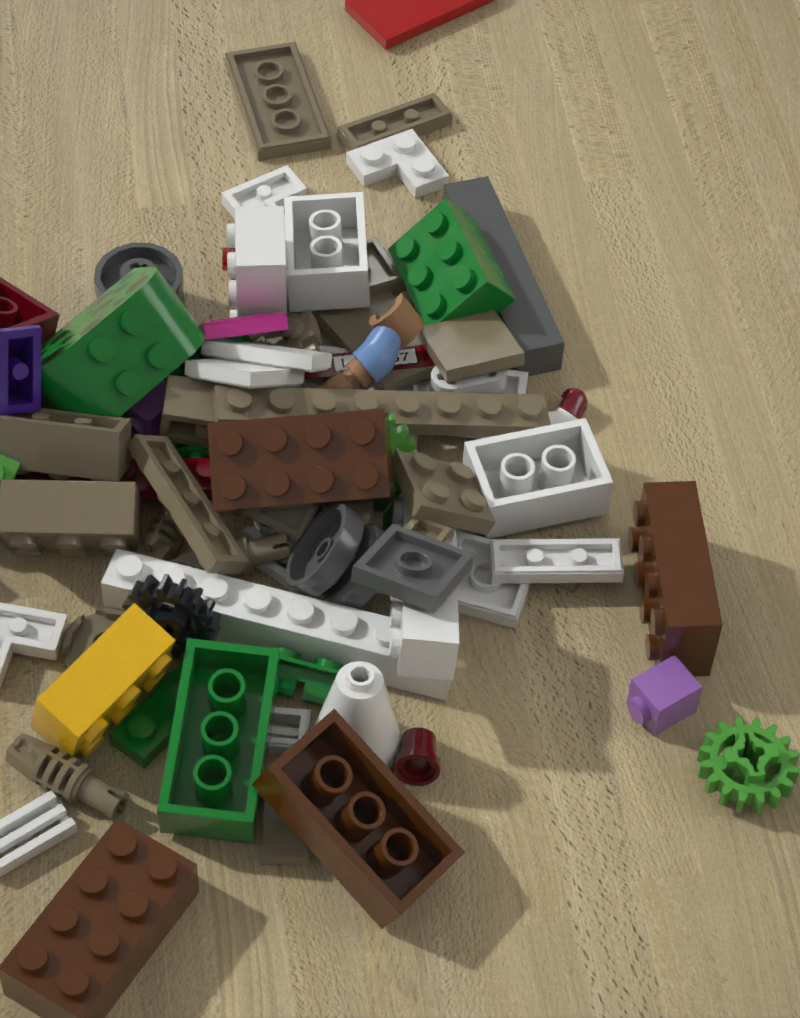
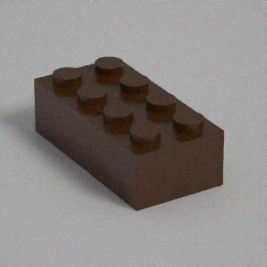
[207,408,395,515]
[628,481,723,677]
[252,709,465,929]
[0,818,199,1018]

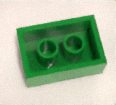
[388,198,516,325]

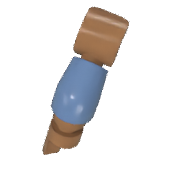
[318,293,424,389]

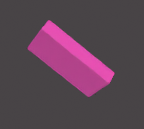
[200,311,288,340]

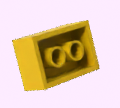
[30,603,175,758]

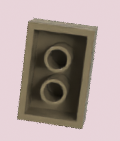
[0,479,143,558]

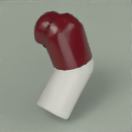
[548,388,588,425]

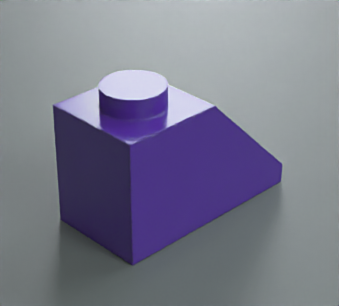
[0,325,41,415]

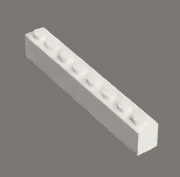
[101,548,460,701]

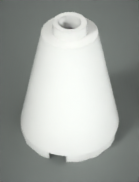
[313,661,402,770]

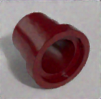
[394,727,441,786]

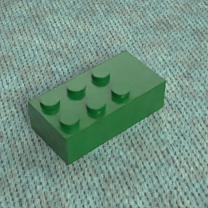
[157,638,280,844]

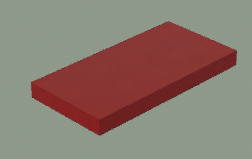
[345,0,494,50]

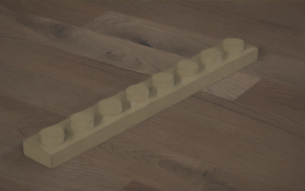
[213,386,551,436]

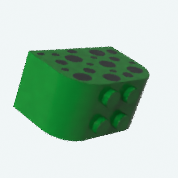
[41,267,206,417]

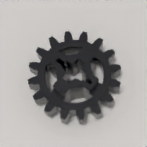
[122,574,222,659]

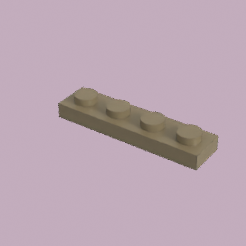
[127,434,249,574]

